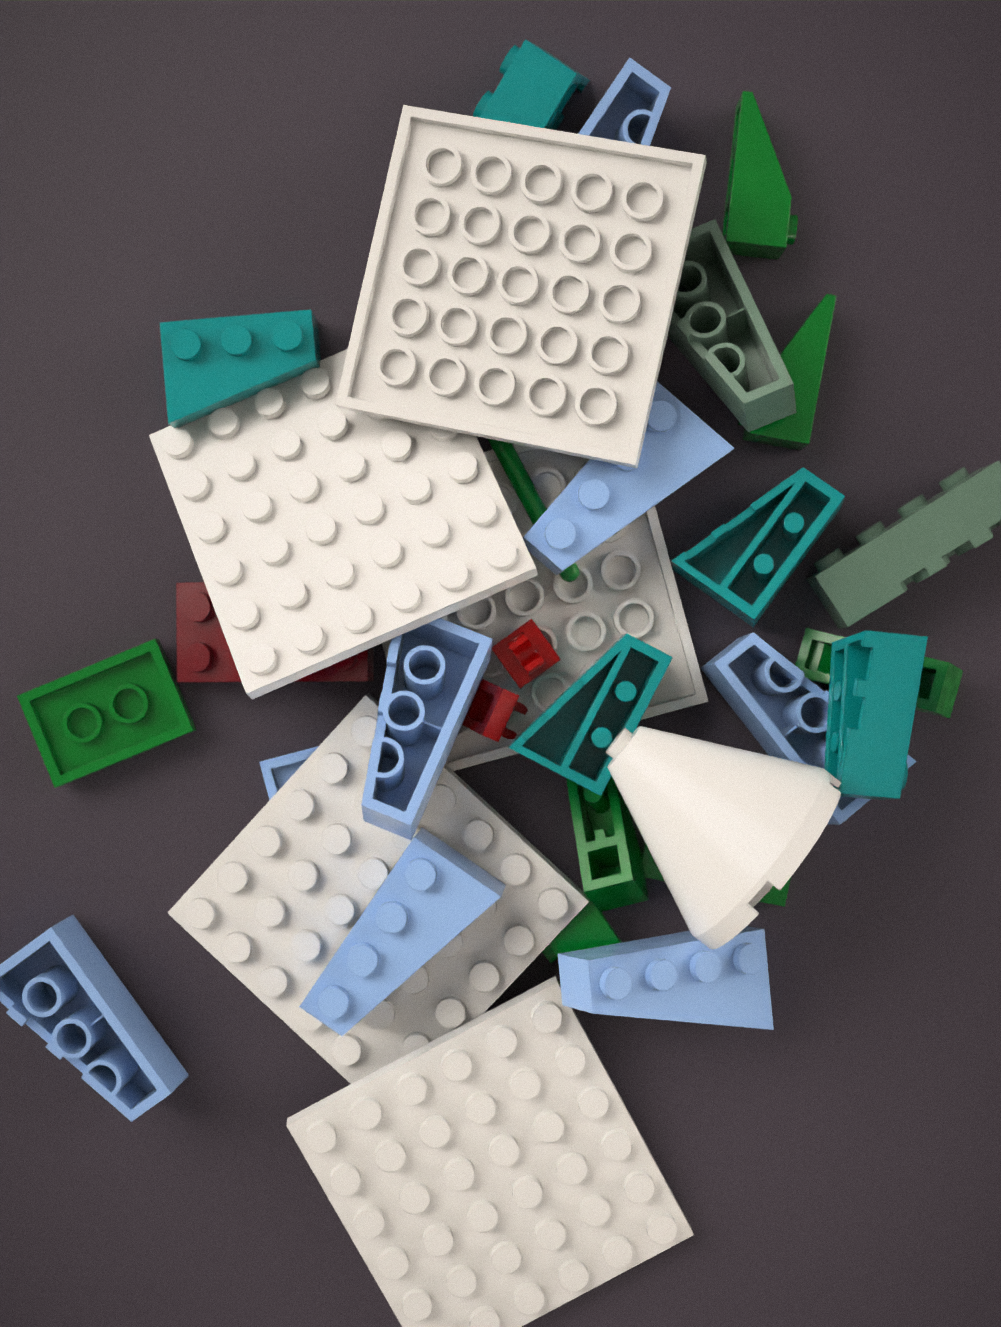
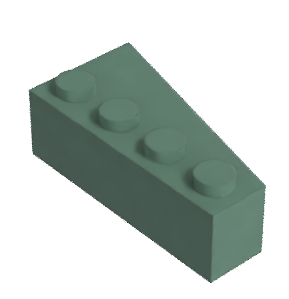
[668,219,796,432]
[806,461,1001,629]

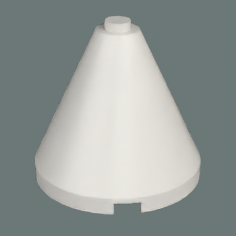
[606,726,841,950]

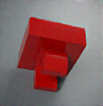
[492,619,561,689]
[462,679,528,742]

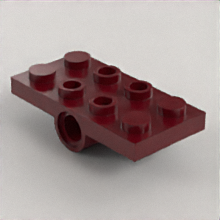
[176,582,374,682]

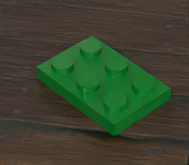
[17,638,197,788]

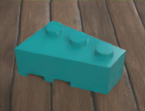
[473,39,590,130]
[159,309,321,428]
[671,467,845,627]
[824,630,928,800]
[508,633,673,796]

